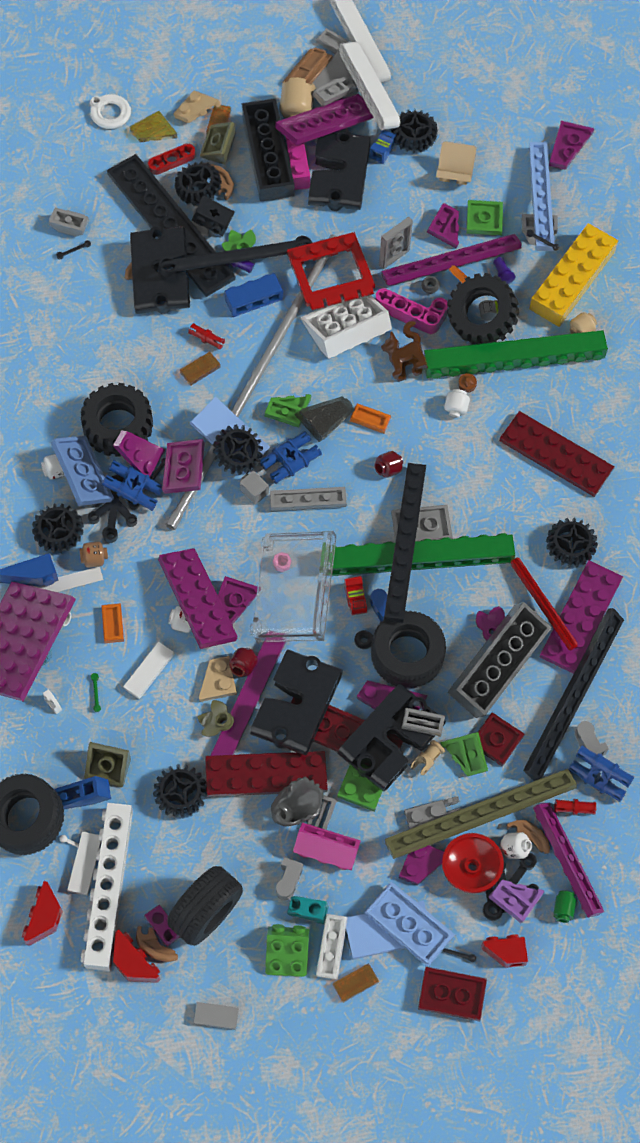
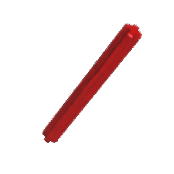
[511,557,578,651]

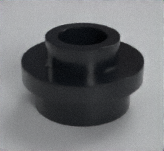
[354,630,373,649]

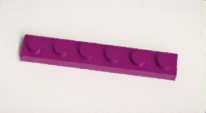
[533,803,605,918]

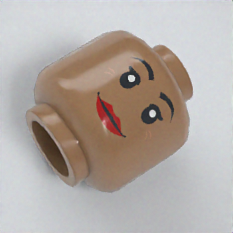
[80,542,108,568]

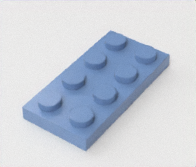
[51,436,114,506]

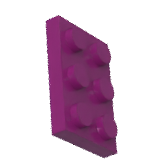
[162,439,205,494]

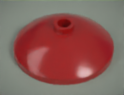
[442,833,504,894]

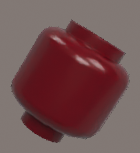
[375,451,403,478]
[229,648,258,677]

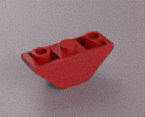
[22,881,63,946]
[113,930,161,983]

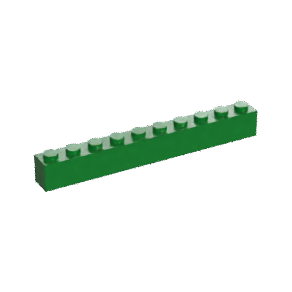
[424,330,608,379]
[322,533,515,577]

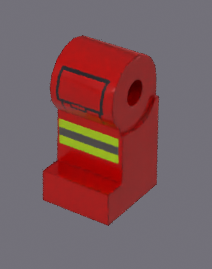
[344,576,367,616]

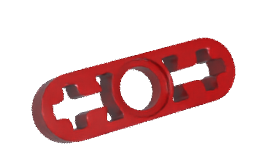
[148,144,195,175]

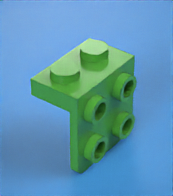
[265,924,309,977]

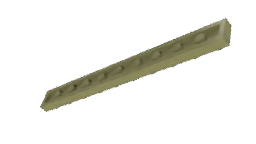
[385,769,577,859]

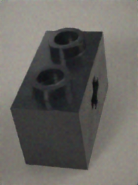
[191,195,235,236]

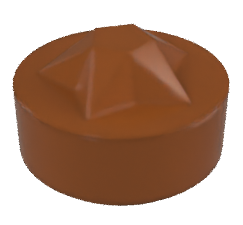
[458,373,477,393]

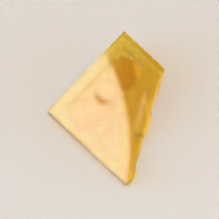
[130,111,177,142]

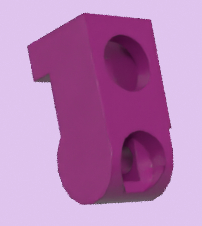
[144,904,180,947]

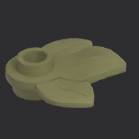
[197,700,234,737]

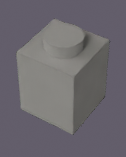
[240,470,269,505]

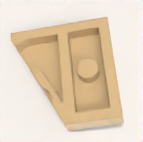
[174,91,221,123]
[199,656,237,702]

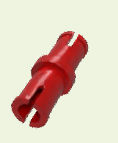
[188,323,225,350]
[554,799,596,815]

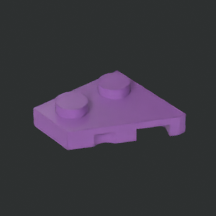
[489,880,545,923]

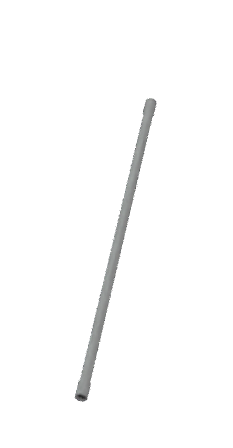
[165,235,337,530]

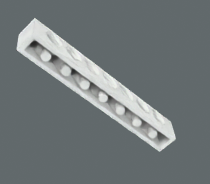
[81,803,133,971]

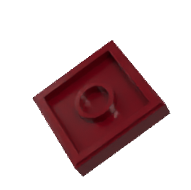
[478,712,525,767]

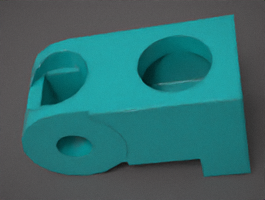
[287,896,329,925]

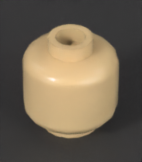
[569,312,597,334]

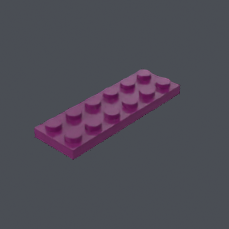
[275,94,374,145]
[158,548,238,649]
[539,560,623,674]

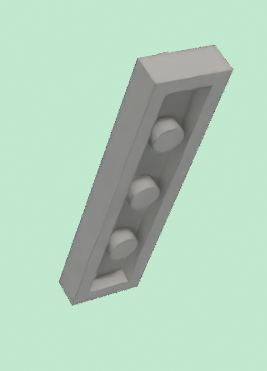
[270,487,347,511]

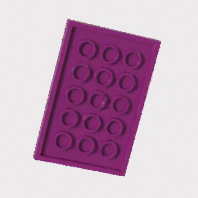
[0,582,76,701]

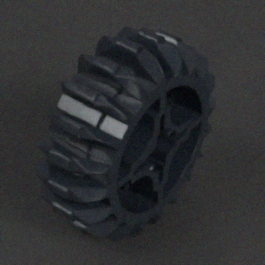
[391,109,438,153]
[174,161,222,206]
[212,424,263,475]
[32,503,84,554]
[546,517,598,568]
[153,764,207,818]

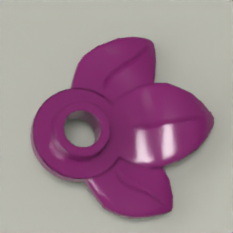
[476,606,505,641]

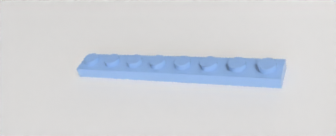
[529,142,554,251]

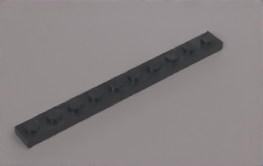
[384,463,426,623]
[523,608,624,781]

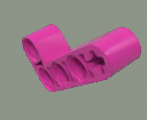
[375,288,448,334]

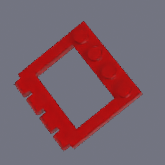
[287,232,375,310]

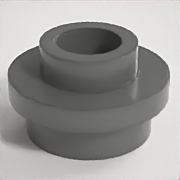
[421,276,439,294]

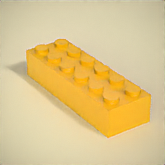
[529,223,619,327]

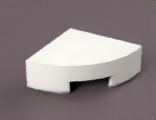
[43,689,62,714]

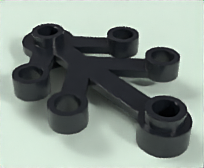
[88,475,139,543]
[483,853,539,921]

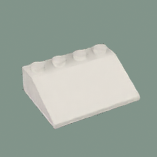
[301,293,392,359]

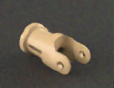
[411,740,445,775]

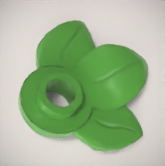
[222,230,256,251]

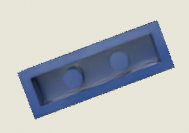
[225,273,283,317]

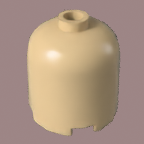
[280,77,316,118]

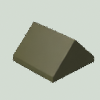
[200,122,236,165]
[84,742,131,787]

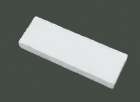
[123,642,175,700]
[67,832,102,896]
[316,914,348,980]

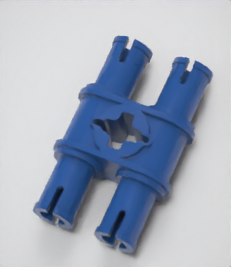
[260,431,322,484]
[102,460,163,511]
[568,745,634,802]

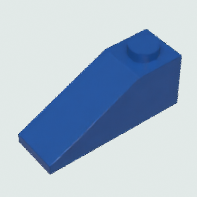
[0,553,59,587]
[54,776,111,809]

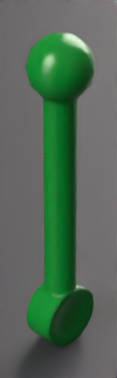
[91,673,101,712]

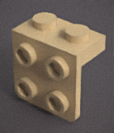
[436,141,476,185]

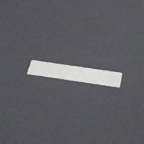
[33,567,103,592]

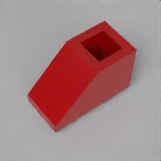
[481,934,528,968]

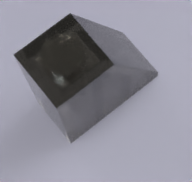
[294,396,354,442]

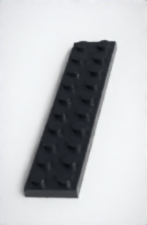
[107,154,236,297]

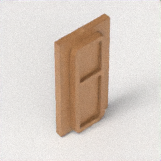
[282,48,333,85]

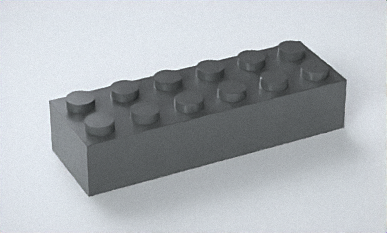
[447,602,552,718]

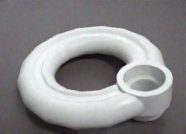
[90,94,131,129]

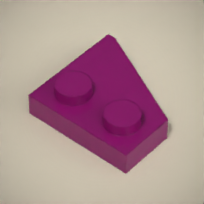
[427,202,459,249]
[399,846,444,886]

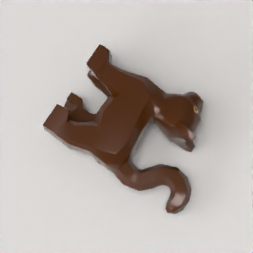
[381,321,428,382]

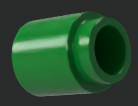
[553,891,576,923]

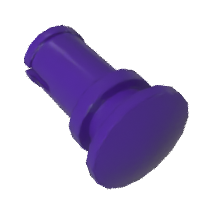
[493,257,516,284]
[226,261,255,273]

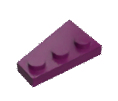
[549,120,595,170]
[113,431,165,476]
[218,576,261,625]
[357,680,428,710]

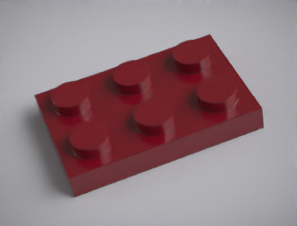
[418,967,487,1022]

